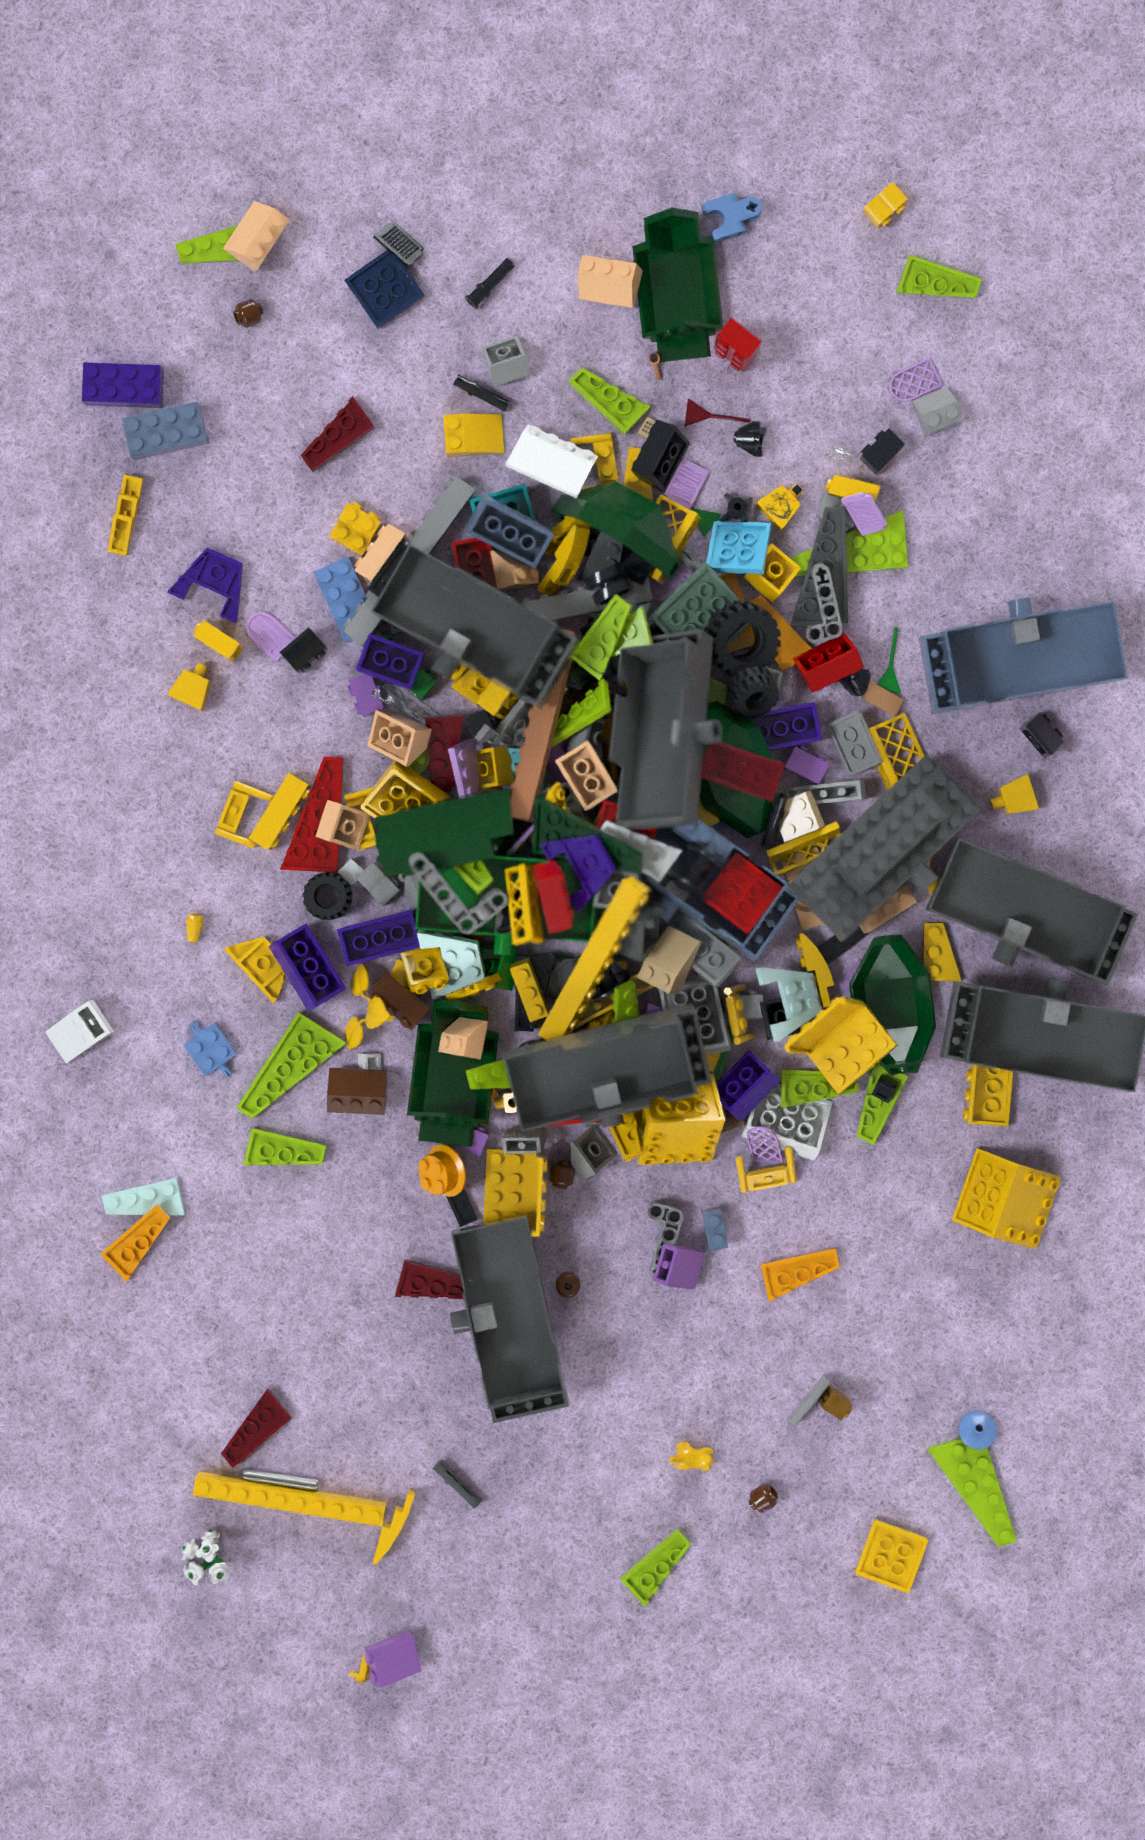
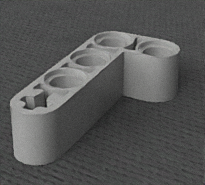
[805,563,843,643]
[647,1201,683,1278]

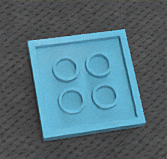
[706,521,772,574]

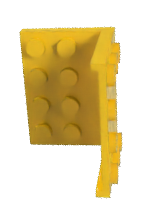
[783,997,898,1094]
[637,1073,725,1165]
[483,1148,548,1237]
[952,1148,1061,1249]

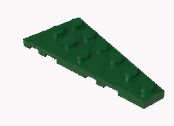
[532,795,644,874]

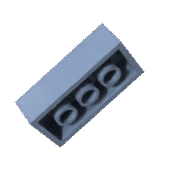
[122,402,209,460]
[466,494,554,568]

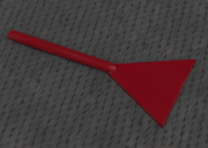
[684,399,751,427]

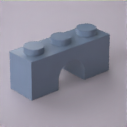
[672,820,734,863]

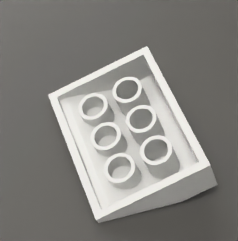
[506,425,598,498]
[741,1084,833,1161]

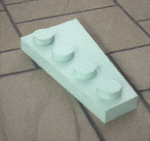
[102,1178,186,1215]

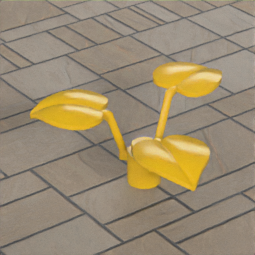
[345,963,394,1050]

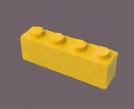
[249,773,311,851]

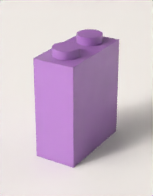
[653,1243,706,1289]
[364,1631,422,1688]

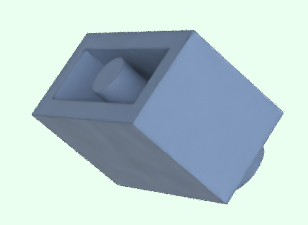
[701,1207,728,1251]

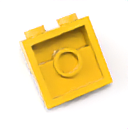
[329,502,382,557]
[401,947,449,994]

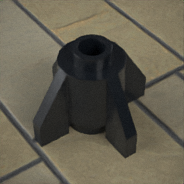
[734,421,766,457]
[719,493,753,522]
[839,668,871,696]

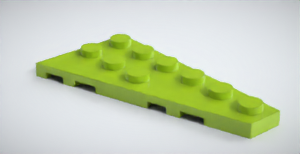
[791,510,908,577]
[236,1012,347,1119]
[927,1431,1017,1547]

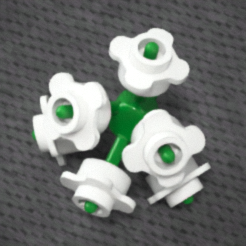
[181,1529,230,1585]

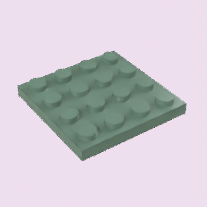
[649,562,751,646]

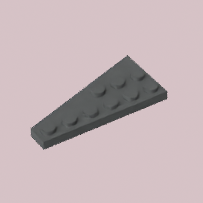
[790,506,848,626]

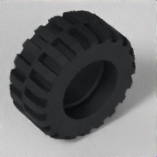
[704,600,781,676]

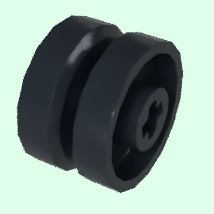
[584,562,634,607]

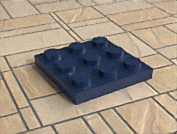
[344,250,425,329]

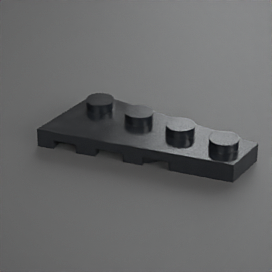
[514,954,555,1032]

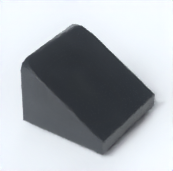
[871,1074,899,1103]

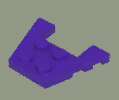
[167,547,243,624]
[540,835,616,912]

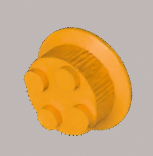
[419,1144,466,1197]

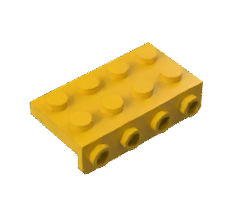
[963,1064,1013,1127]

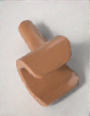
[648,351,661,380]

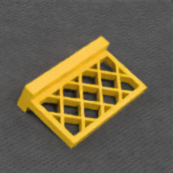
[621,494,702,585]
[869,712,924,791]

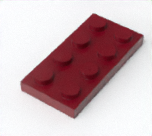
[701,742,785,802]

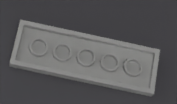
[649,893,743,989]

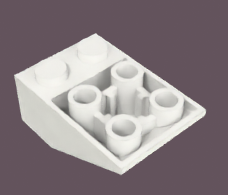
[45,1000,114,1064]

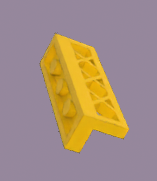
[766,821,841,876]
[505,864,544,945]

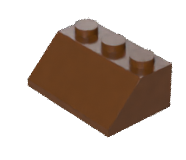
[367,972,430,1031]
[327,1068,387,1115]

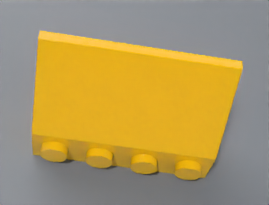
[359,760,452,818]

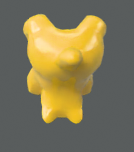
[669,1441,714,1471]

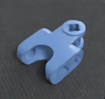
[701,193,762,243]

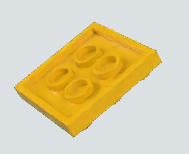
[854,1519,928,1594]

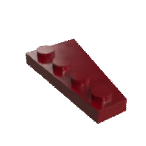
[301,396,375,472]
[425,714,464,792]
[395,1259,464,1299]
[221,1388,292,1468]

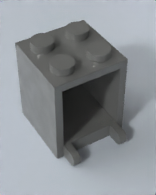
[615,900,667,961]

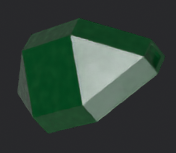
[551,481,681,581]
[699,701,780,838]
[849,934,936,1076]

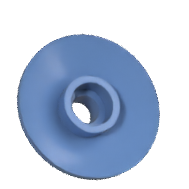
[959,1411,997,1450]

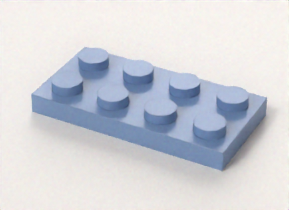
[313,556,380,643]

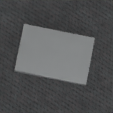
[826,709,883,777]

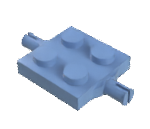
[183,1021,237,1078]

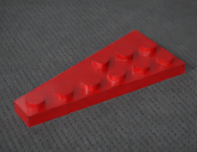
[280,757,344,873]

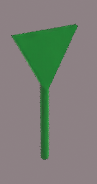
[690,507,722,536]
[877,627,901,694]

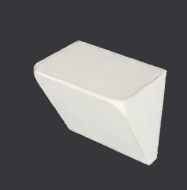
[338,859,364,886]
[358,1053,381,1070]

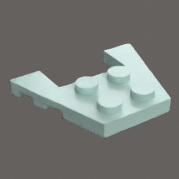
[417,930,486,1000]
[756,967,822,1042]

